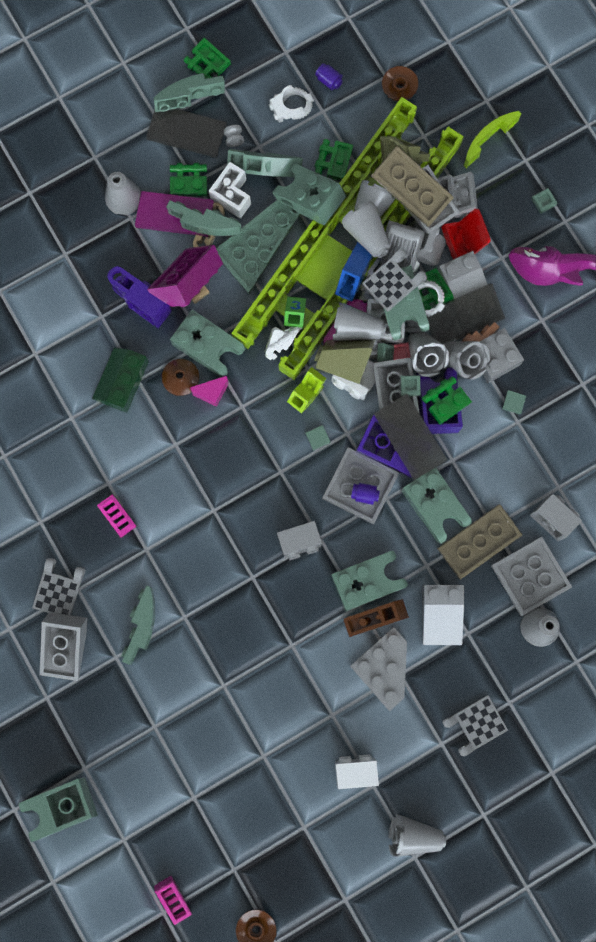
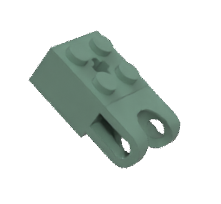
[272,164,346,225]
[383,265,430,341]
[170,309,245,377]
[402,467,471,544]
[331,551,408,612]
[18,777,98,842]

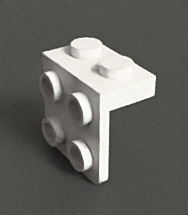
[332,360,375,401]

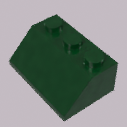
[92,348,149,413]

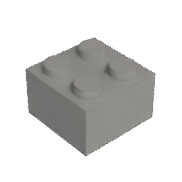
[480,328,524,383]
[530,494,582,541]
[277,521,322,560]

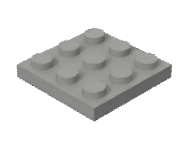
[322,448,399,525]
[491,537,572,616]

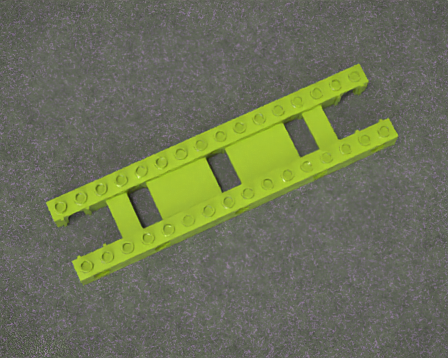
[232,97,464,381]

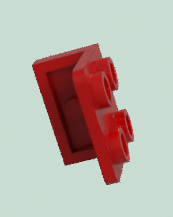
[441,209,491,260]

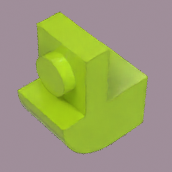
[287,367,327,413]

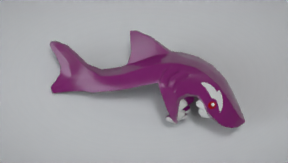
[509,246,596,286]

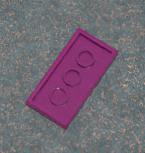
[135,191,214,237]

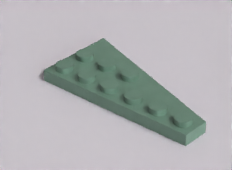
[216,200,300,294]

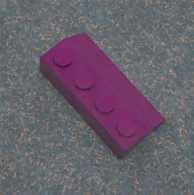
[147,244,223,307]

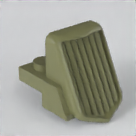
[380,136,430,164]

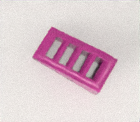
[97,494,137,538]
[154,876,192,925]

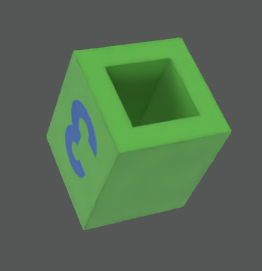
[284,297,306,328]

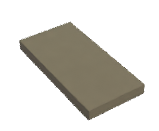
[371,146,454,227]
[437,504,522,580]

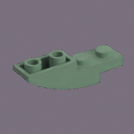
[153,73,225,112]
[227,149,303,177]
[166,200,242,236]
[121,585,155,665]

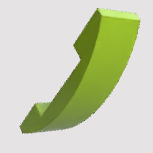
[464,111,521,168]

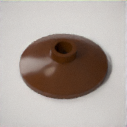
[382,66,418,101]
[162,359,200,396]
[236,909,276,942]

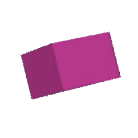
[190,376,229,407]

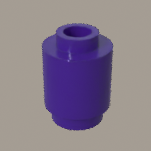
[315,63,343,90]
[351,482,380,505]

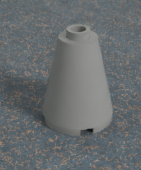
[105,172,141,215]
[354,180,395,217]
[342,202,390,258]
[333,303,387,341]
[408,332,449,377]
[444,341,490,380]
[520,607,560,647]
[388,814,446,857]

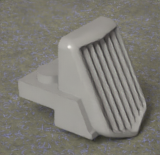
[437,172,478,218]
[408,220,446,266]
[377,221,425,270]

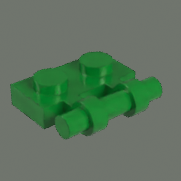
[184,38,231,79]
[314,139,353,181]
[170,163,207,197]
[419,268,454,310]
[421,376,472,425]

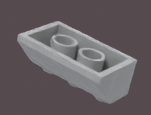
[373,357,419,421]

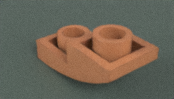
[462,322,500,342]

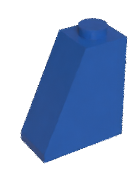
[335,242,373,302]

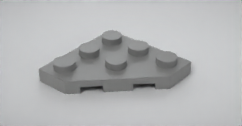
[350,627,407,711]

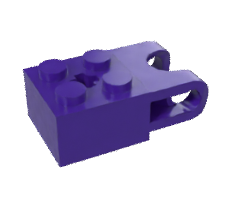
[107,266,172,329]
[416,367,463,434]
[356,415,432,478]

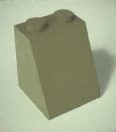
[314,340,375,384]

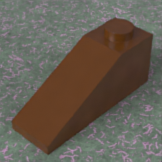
[343,599,409,637]

